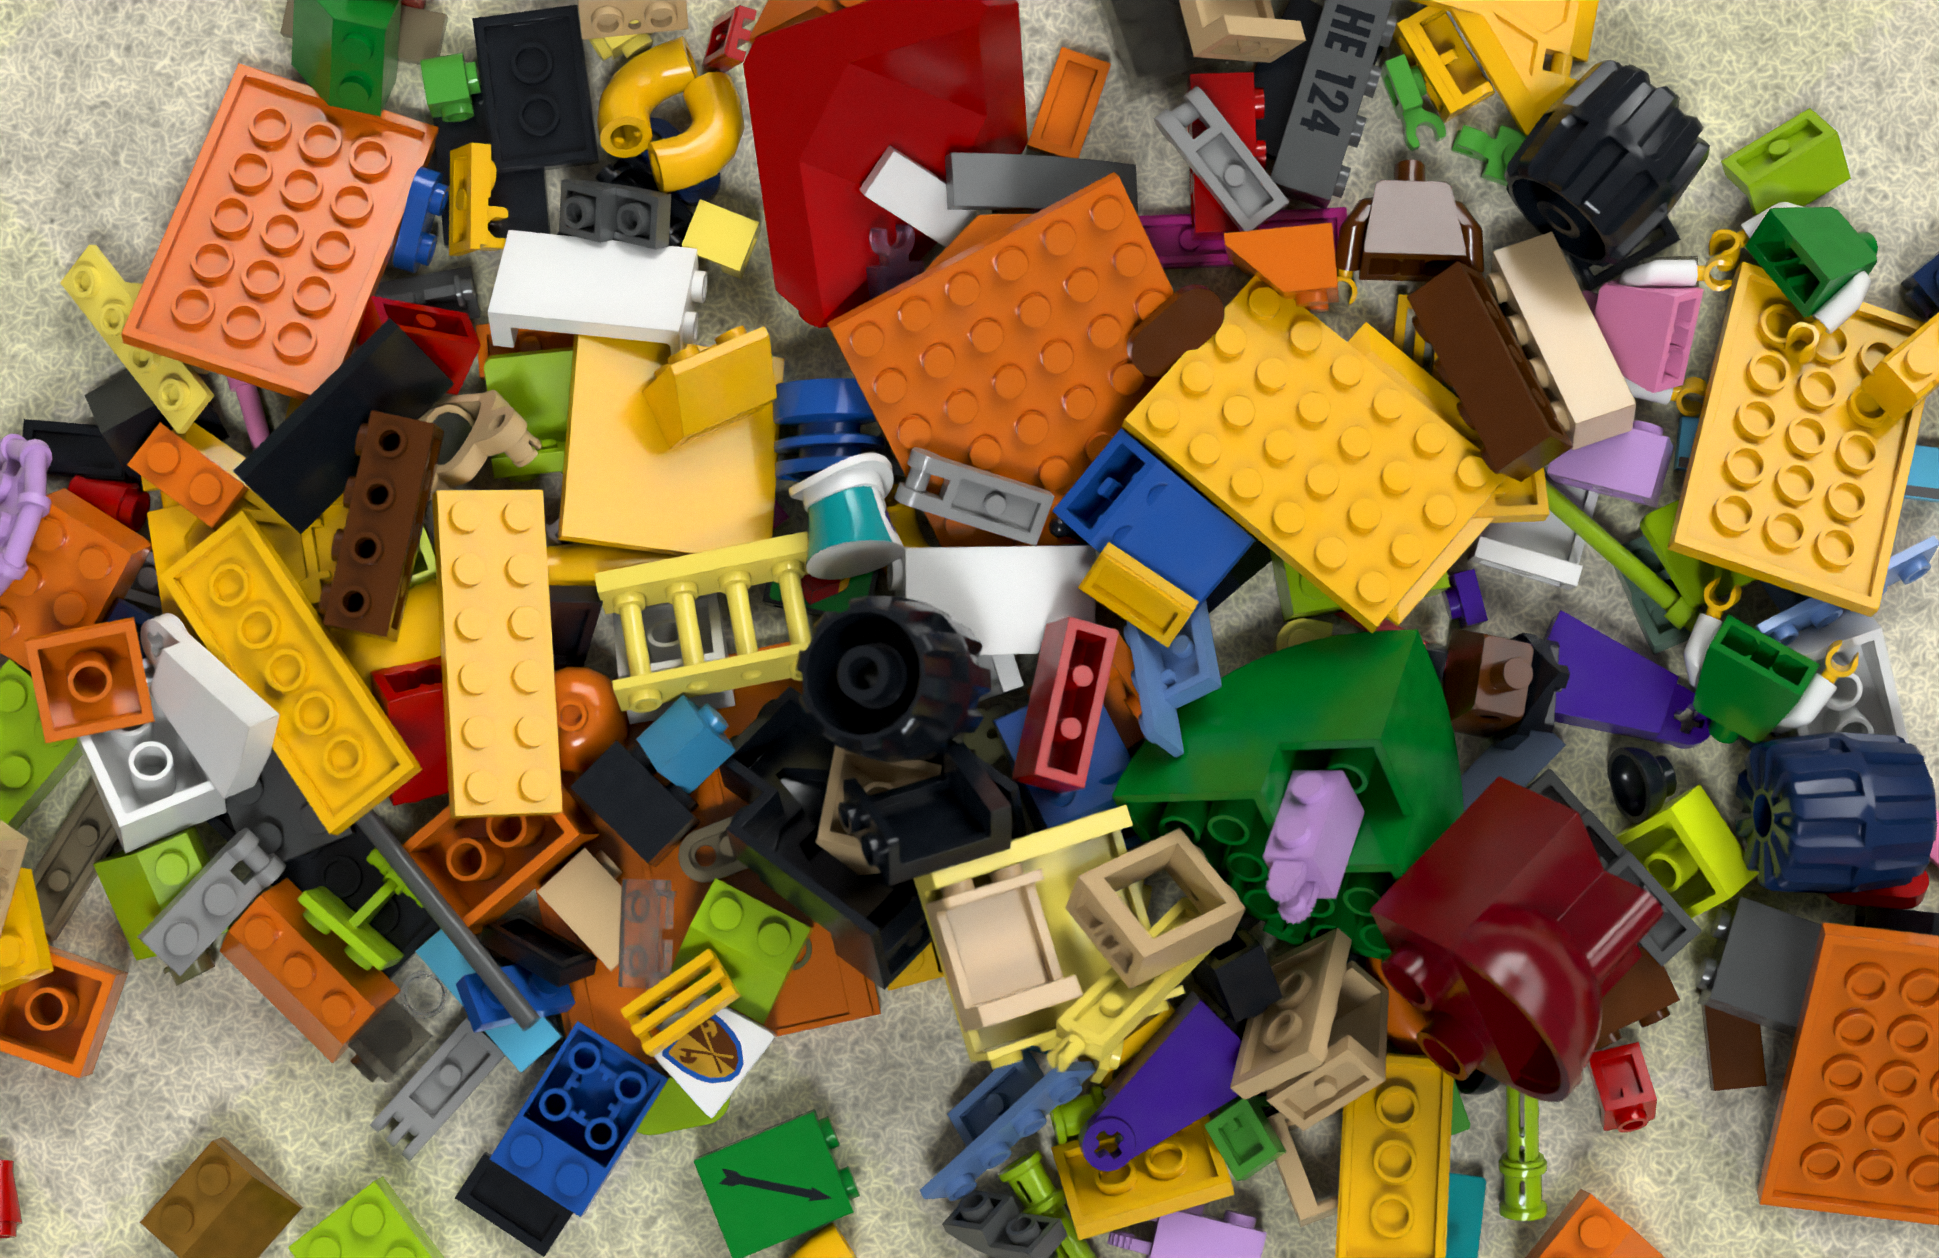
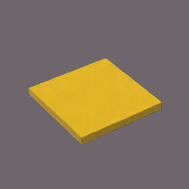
[558,334,785,556]

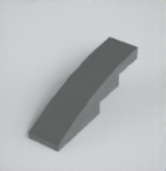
[945,152,1138,215]
[1527,768,1702,967]

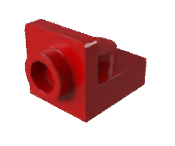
[1587,1042,1657,1133]

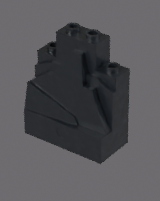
[719,686,1027,990]

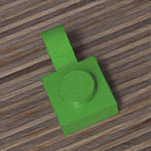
[1381,54,1446,151]
[1451,125,1527,187]

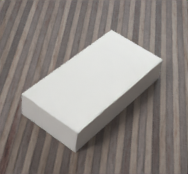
[859,145,976,247]

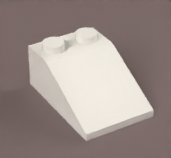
[1787,609,1909,743]
[76,657,227,853]

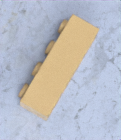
[1486,232,1636,450]

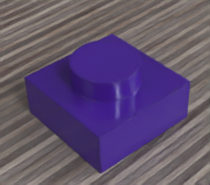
[1442,569,1488,629]

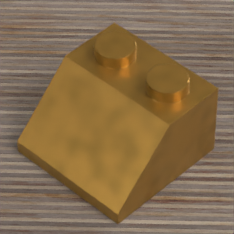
[140,1137,303,1258]

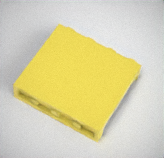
[914,805,1185,1069]

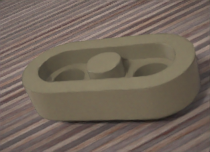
[678,816,748,883]

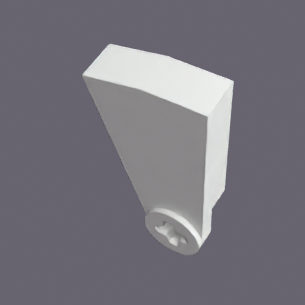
[140,613,280,799]

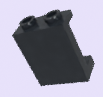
[838,742,1011,886]

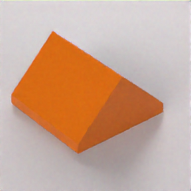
[24,617,155,743]

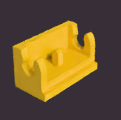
[1392,6,1495,123]

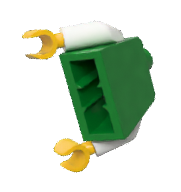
[1709,202,1878,364]
[1683,577,1859,744]

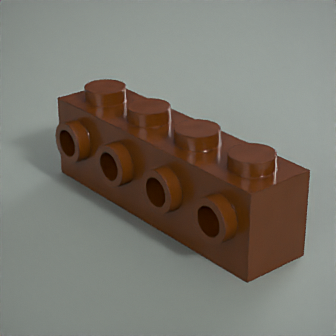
[1407,261,1574,482]
[319,410,445,642]

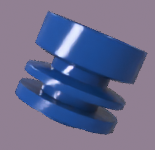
[773,378,884,482]

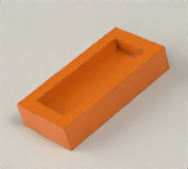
[1027,47,1111,158]

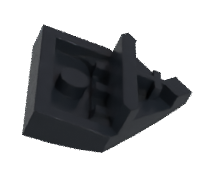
[1492,633,1570,751]

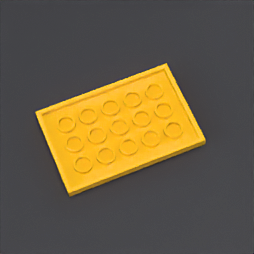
[1667,261,1926,617]
[1122,275,1507,633]

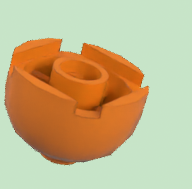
[554,667,629,773]

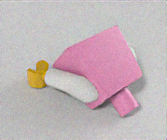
[1582,254,1734,416]

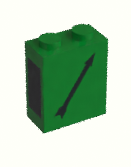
[693,1109,860,1258]

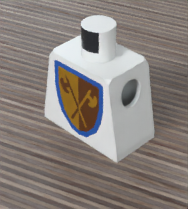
[642,994,777,1118]

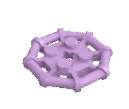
[0,434,52,597]

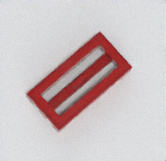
[702,5,757,73]

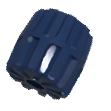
[1735,732,1937,894]

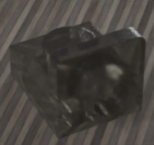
[347,998,433,1083]

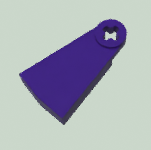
[1543,610,1711,749]
[1078,991,1241,1171]

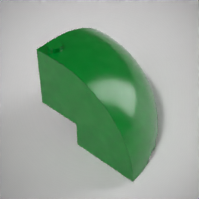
[1112,629,1464,962]

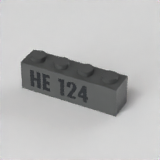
[1270,0,1398,209]

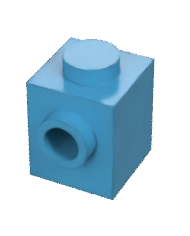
[637,695,736,795]

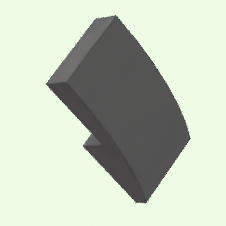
[559,179,671,250]
[942,1190,1068,1258]

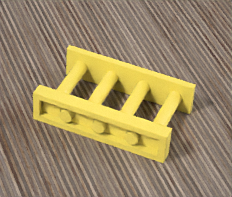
[594,531,812,713]

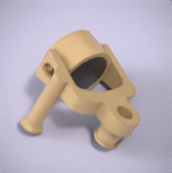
[418,390,542,501]

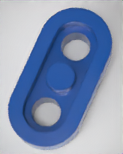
[393,166,450,273]

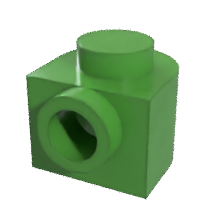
[420,52,481,122]

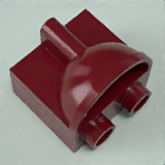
[1370,776,1664,1102]

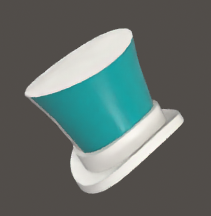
[788,453,905,580]

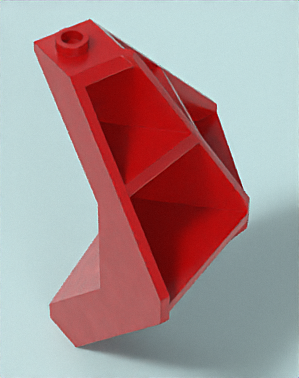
[743,0,1028,329]

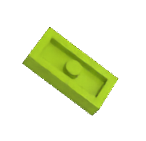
[1721,108,1851,217]

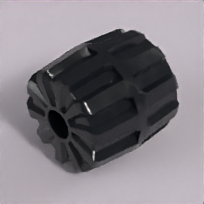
[1504,60,1710,267]
[796,596,991,763]

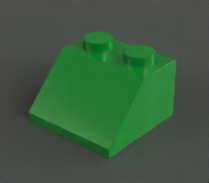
[291,0,401,116]

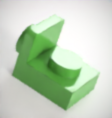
[1204,1096,1287,1181]

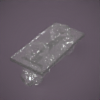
[618,879,676,988]

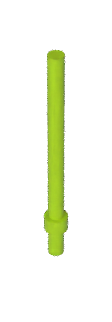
[1546,480,1700,632]

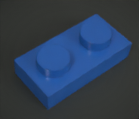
[456,964,575,1033]

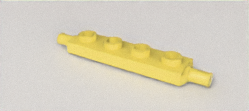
[1047,897,1214,1072]

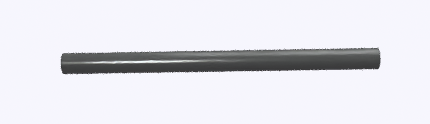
[356,809,541,1031]

